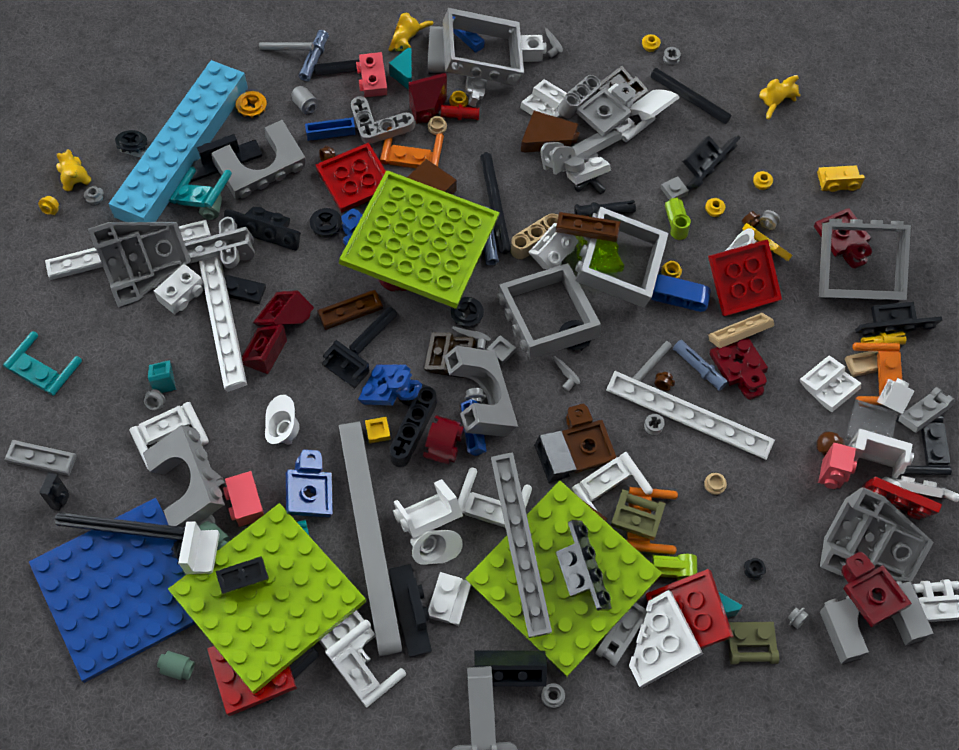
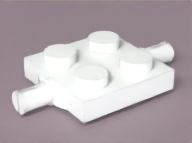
[319,610,375,664]

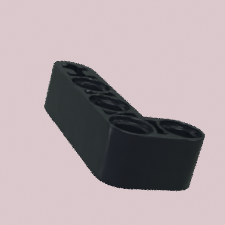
[390,379,437,467]

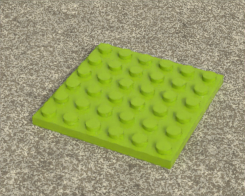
[339,170,500,309]
[465,481,662,677]
[168,503,366,694]

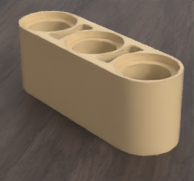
[511,214,559,259]

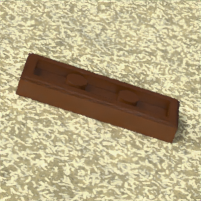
[556,212,621,242]
[317,290,383,330]

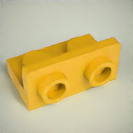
[817,165,865,192]

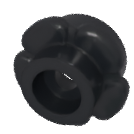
[744,558,766,580]

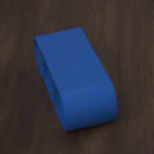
[651,274,711,312]

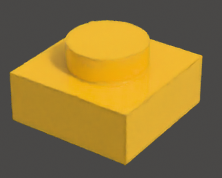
[365,417,391,444]

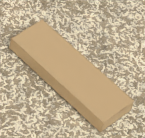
[708,313,774,348]

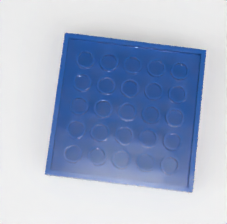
[29,498,195,683]

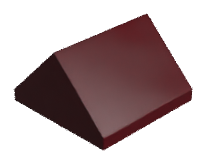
[242,324,287,374]

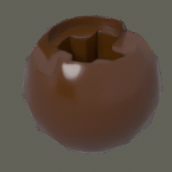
[816,432,845,456]

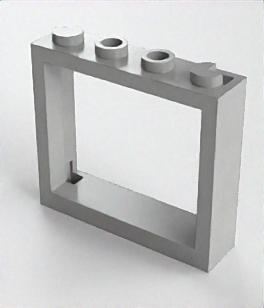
[443,8,524,85]
[575,207,669,308]
[819,219,911,300]
[497,263,601,359]

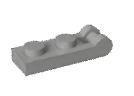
[898,387,955,433]
[595,603,647,667]

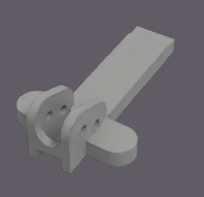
[540,130,622,174]
[185,217,255,268]
[452,666,518,750]

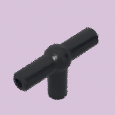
[574,175,606,194]

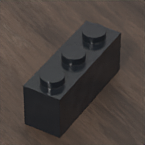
[474,650,547,687]

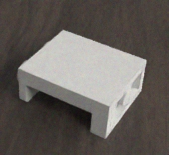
[848,429,914,479]
[393,479,463,538]

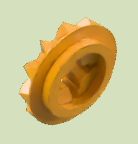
[236,91,267,118]

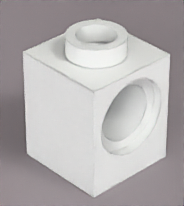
[521,35,546,62]
[877,378,914,414]

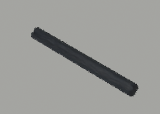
[480,152,511,254]
[55,512,185,541]

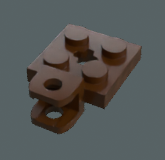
[562,404,616,473]

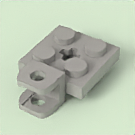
[576,83,636,137]

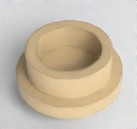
[428,116,447,135]
[704,473,727,495]

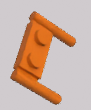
[380,127,444,168]
[852,343,902,405]
[627,487,678,555]

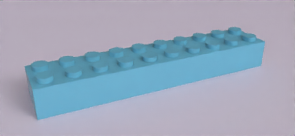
[109,60,248,222]

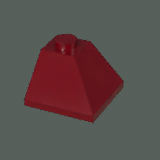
[409,73,447,124]
[253,291,314,325]

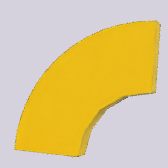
[742,223,793,261]

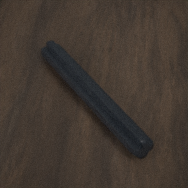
[650,68,732,124]

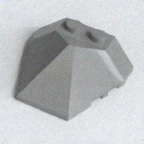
[88,222,191,307]
[820,487,934,581]

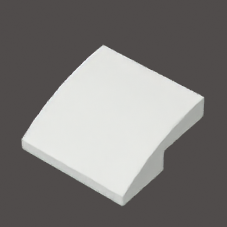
[520,79,567,118]
[629,90,679,121]
[800,356,861,412]

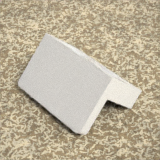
[178,521,220,574]

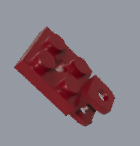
[814,208,872,269]
[709,337,768,400]
[841,552,912,628]

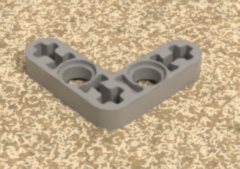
[351,96,415,144]

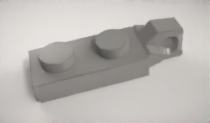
[464,76,487,107]

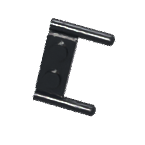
[895,414,952,475]

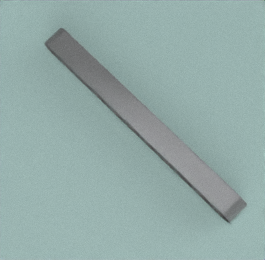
[339,421,402,656]

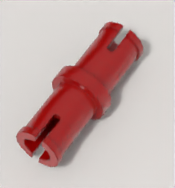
[440,104,480,120]

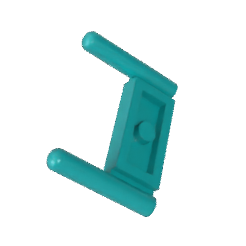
[169,167,232,208]
[3,331,82,396]

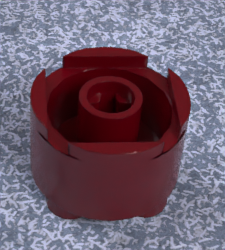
[423,415,465,465]

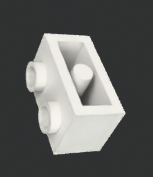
[528,223,579,270]
[154,264,204,315]

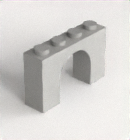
[212,120,305,199]
[444,346,518,437]
[143,425,225,527]
[820,581,934,664]

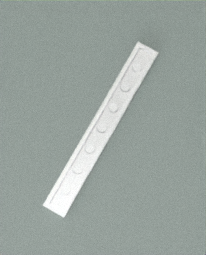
[45,220,211,280]
[199,256,247,392]
[606,371,775,460]

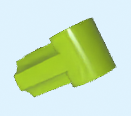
[665,198,691,240]
[652,554,697,581]

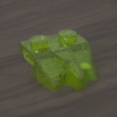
[576,236,624,273]

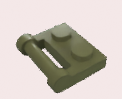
[611,489,666,540]
[728,622,779,665]

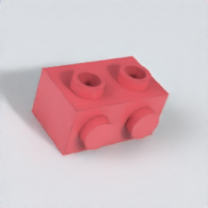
[356,52,387,97]
[818,443,857,489]
[223,471,264,527]

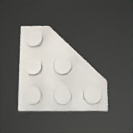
[629,590,703,688]

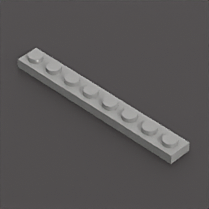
[491,452,552,638]

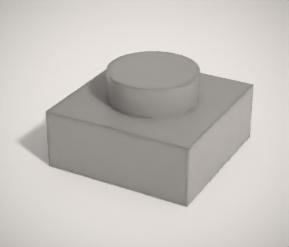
[661,176,689,200]
[486,335,516,365]

